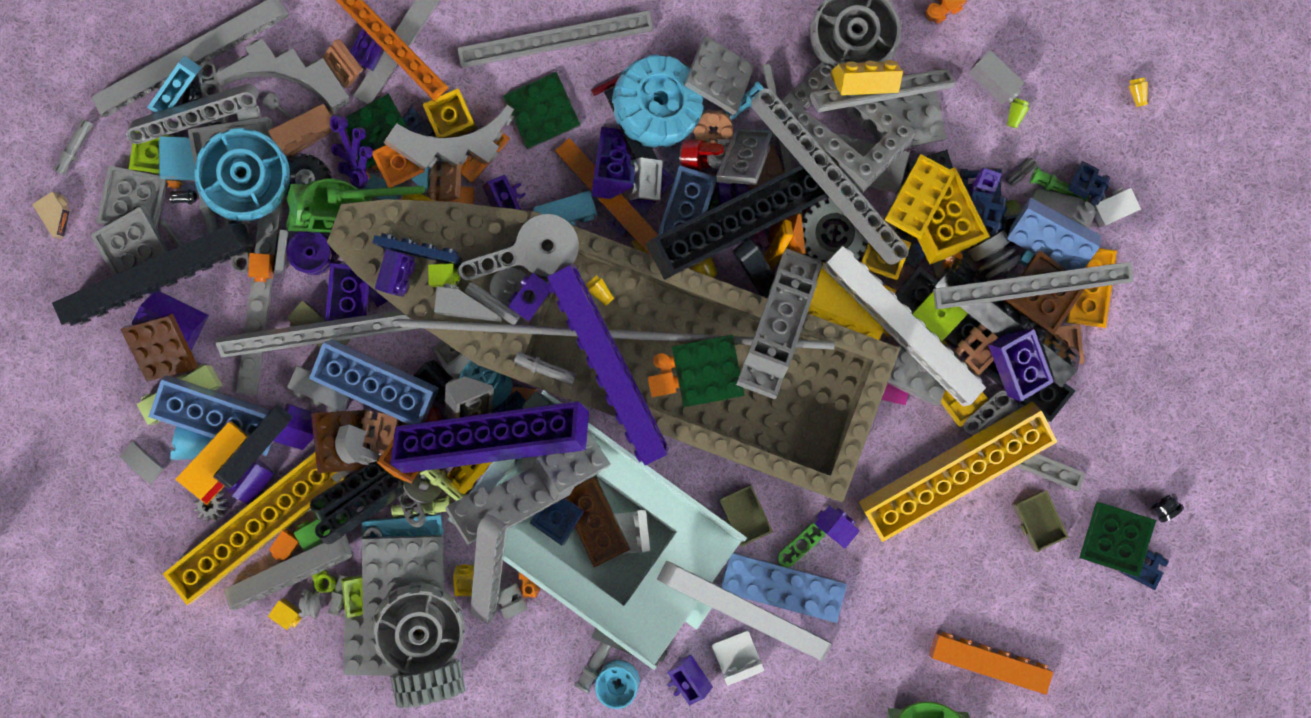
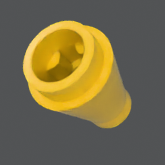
[1128,77,1148,107]
[585,275,614,306]

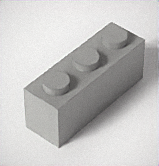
[287,366,351,412]

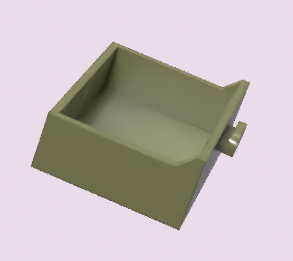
[719,485,773,547]
[1012,490,1069,553]

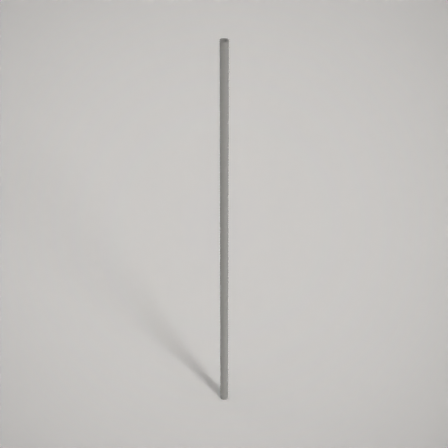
[400,319,835,349]

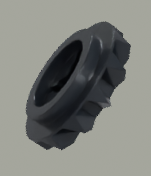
[182,83,201,114]

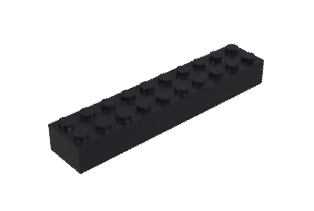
[645,160,829,280]
[52,224,254,326]
[895,266,1075,422]

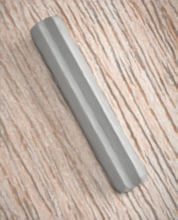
[465,282,520,325]

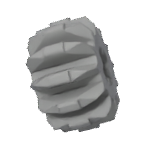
[193,492,228,522]

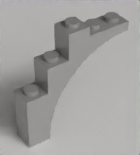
[215,38,349,113]
[384,105,514,170]

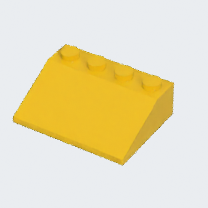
[897,168,990,264]
[807,262,896,340]

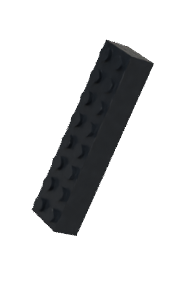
[935,257,1080,387]

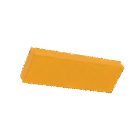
[763,220,793,271]

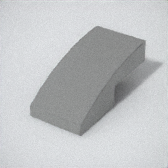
[120,441,164,484]

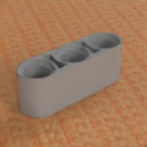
[964,390,1017,437]

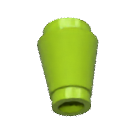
[1006,98,1029,129]

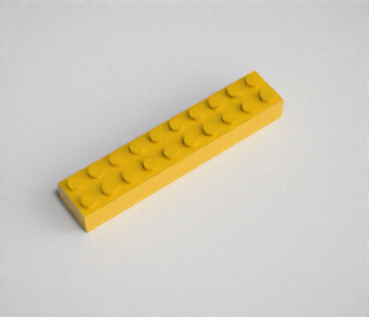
[859,402,1057,542]
[163,452,348,605]

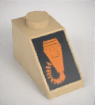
[32,192,70,239]

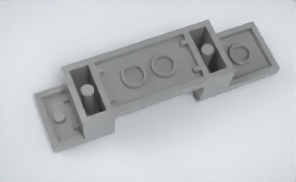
[736,249,822,399]
[445,430,611,545]

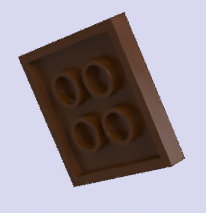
[1003,250,1085,335]
[120,313,198,382]
[311,410,372,474]

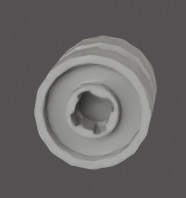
[498,583,528,619]

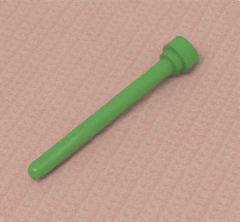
[327,186,425,203]

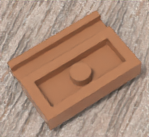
[322,39,363,88]

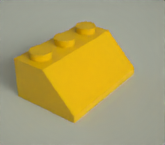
[830,60,903,95]

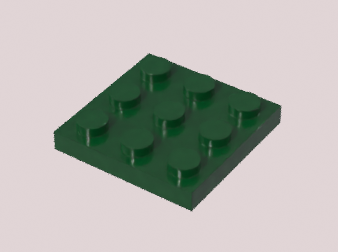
[503,72,581,150]
[345,93,409,170]
[671,334,745,408]
[1079,501,1156,578]

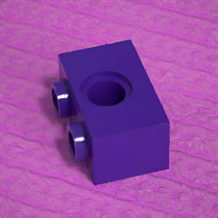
[508,273,551,321]

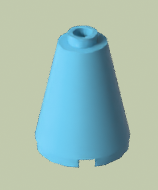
[170,426,213,460]

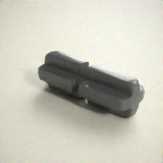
[1006,158,1037,186]

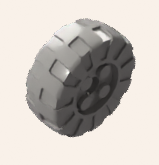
[810,0,901,68]
[372,582,465,675]

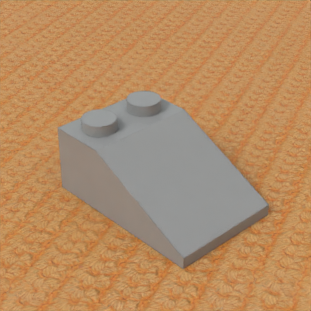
[1032,188,1097,229]
[434,284,502,322]

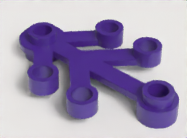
[330,116,373,189]

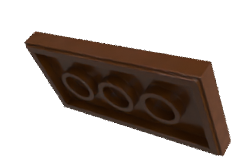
[565,476,631,567]

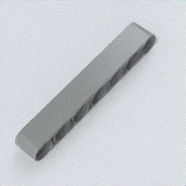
[126,84,258,144]
[224,536,352,610]

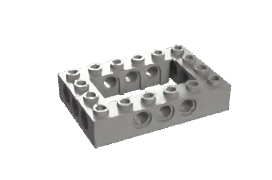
[775,62,916,194]

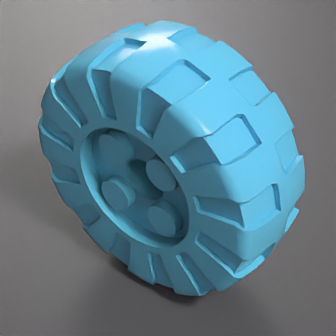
[612,54,704,148]
[194,128,290,221]

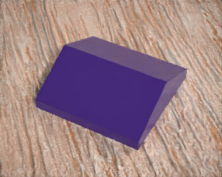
[273,403,315,450]

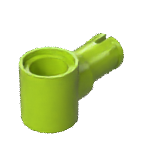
[312,570,337,593]

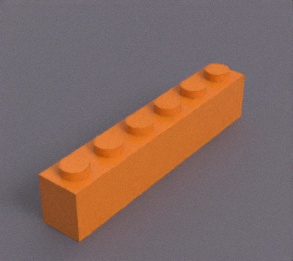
[929,631,1054,695]

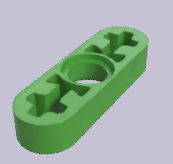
[778,522,825,567]

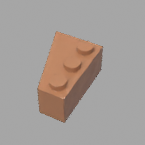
[268,104,333,158]

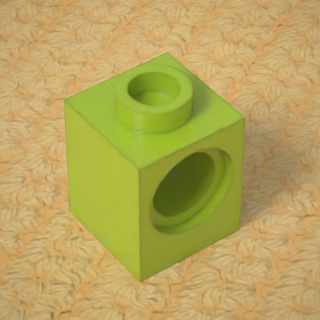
[428,264,460,287]

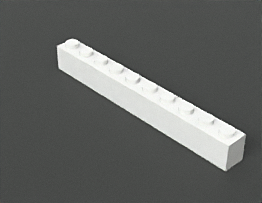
[822,246,986,407]

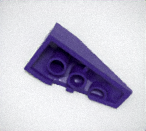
[591,126,635,199]

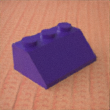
[325,260,369,322]
[131,291,209,350]
[988,329,1053,401]

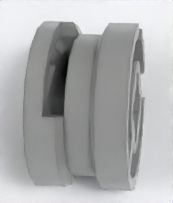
[299,589,322,619]

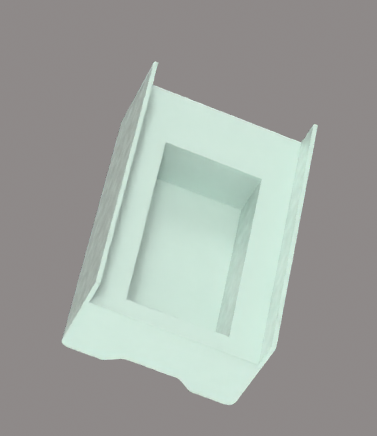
[448,390,747,670]

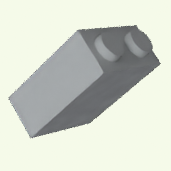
[968,50,1025,105]

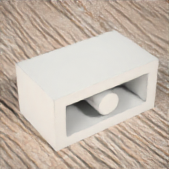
[1093,187,1141,228]

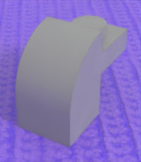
[335,425,379,465]

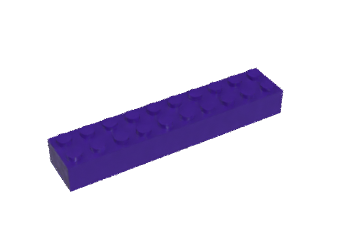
[547,264,669,466]
[390,401,589,473]

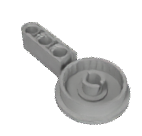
[458,214,579,280]

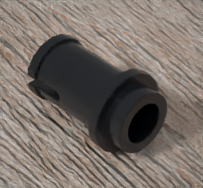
[169,189,197,205]

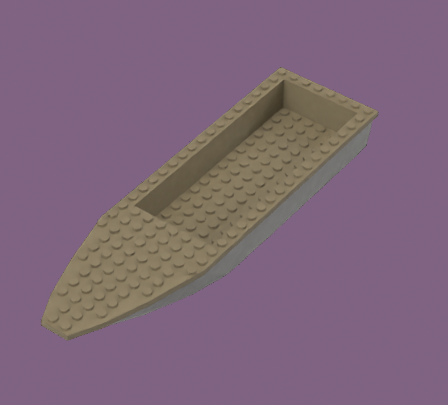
[327,199,900,503]

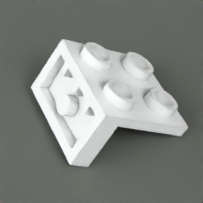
[621,157,662,201]
[614,510,650,554]
[712,630,764,686]

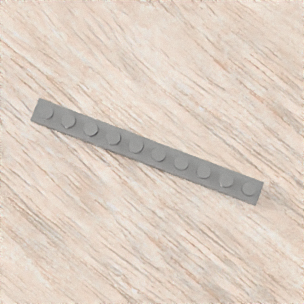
[457,10,653,69]
[237,201,283,395]
[933,262,1134,309]
[215,310,418,358]

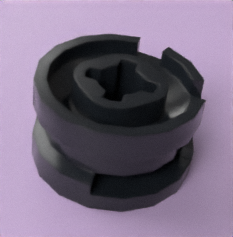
[1151,494,1184,523]

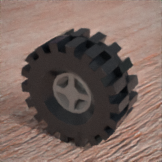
[287,154,333,195]

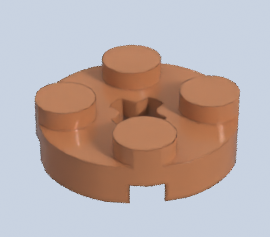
[693,110,733,143]

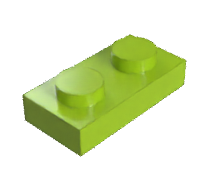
[341,575,363,618]

